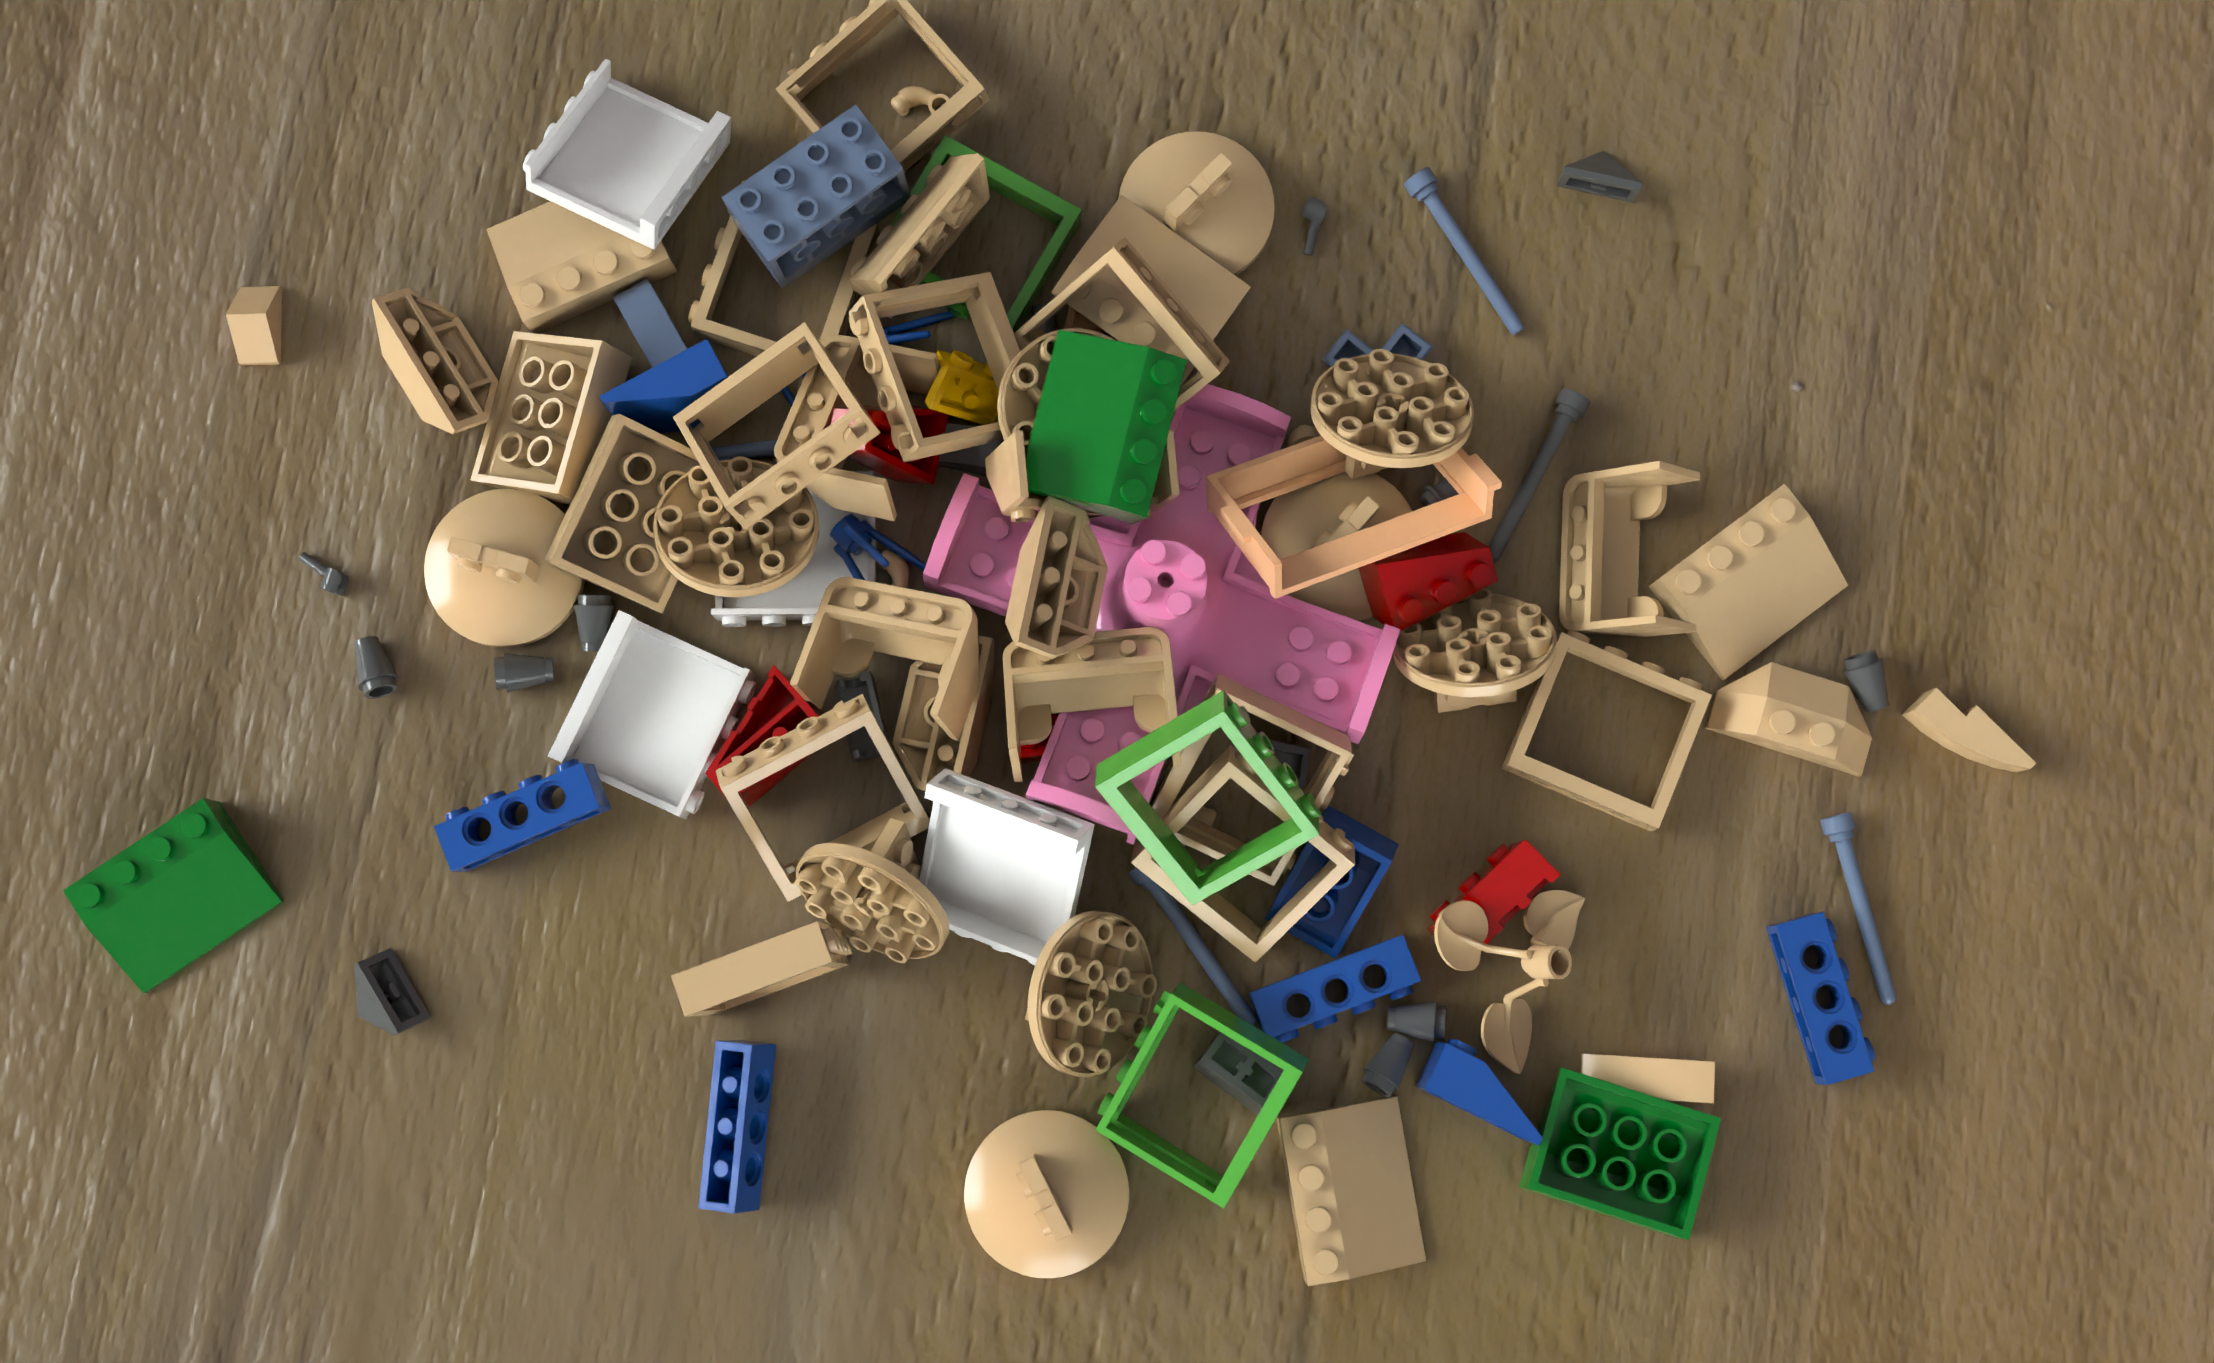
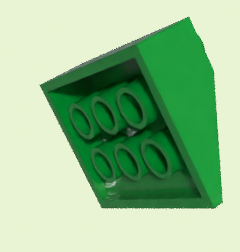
[1025,330,1187,524]
[63,798,284,993]
[1519,1067,1721,1240]

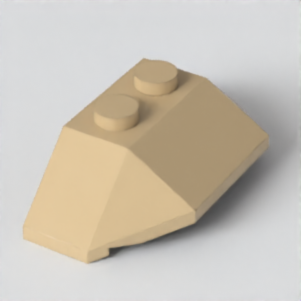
[372,287,499,434]
[1005,496,1108,659]
[892,635,994,791]
[1705,662,1872,777]

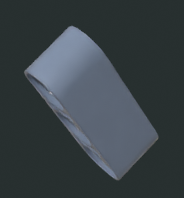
[613,278,688,368]

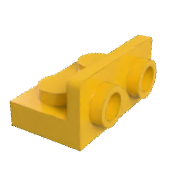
[924,350,999,425]

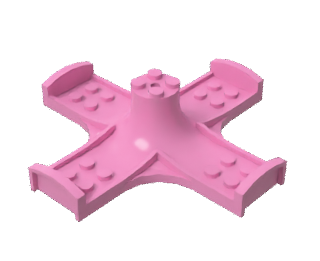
[923,380,1400,845]

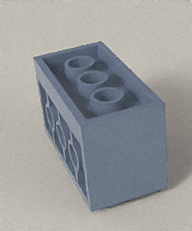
[722,104,911,289]

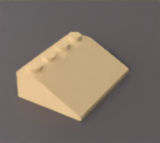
[850,153,990,319]
[1051,195,1251,385]
[486,201,677,333]
[470,331,632,505]
[544,414,700,613]
[1648,483,1848,681]
[1276,1096,1426,1286]

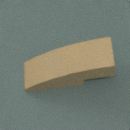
[1902,688,2036,772]
[1581,1053,1715,1103]

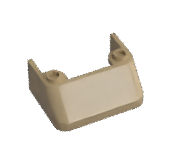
[774,335,940,521]
[985,430,1180,523]
[1559,461,1700,637]
[790,577,980,741]
[1003,627,1181,782]

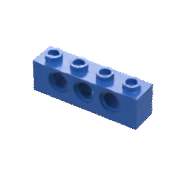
[434,759,612,872]
[1766,912,1875,1085]
[1248,935,1421,1043]
[698,1040,776,1214]

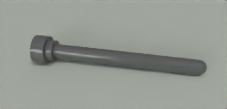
[1488,388,1591,563]

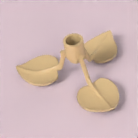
[1434,890,1585,1074]

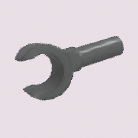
[1301,197,1327,256]
[299,552,349,596]

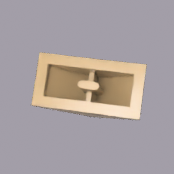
[226,286,282,365]

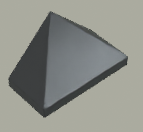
[1557,151,1642,203]
[354,948,431,1036]

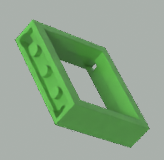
[891,135,1082,333]
[1095,690,1321,906]
[1096,982,1310,1208]

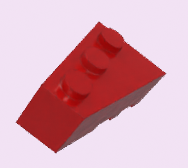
[830,406,949,485]
[1358,532,1498,631]
[705,665,819,807]
[1427,839,1561,944]

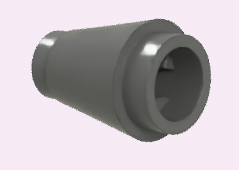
[574,595,614,651]
[354,636,399,699]
[1843,650,1889,712]
[494,653,554,693]
[1387,1002,1447,1043]
[1362,1033,1415,1097]

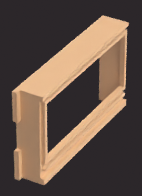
[1206,435,1502,599]

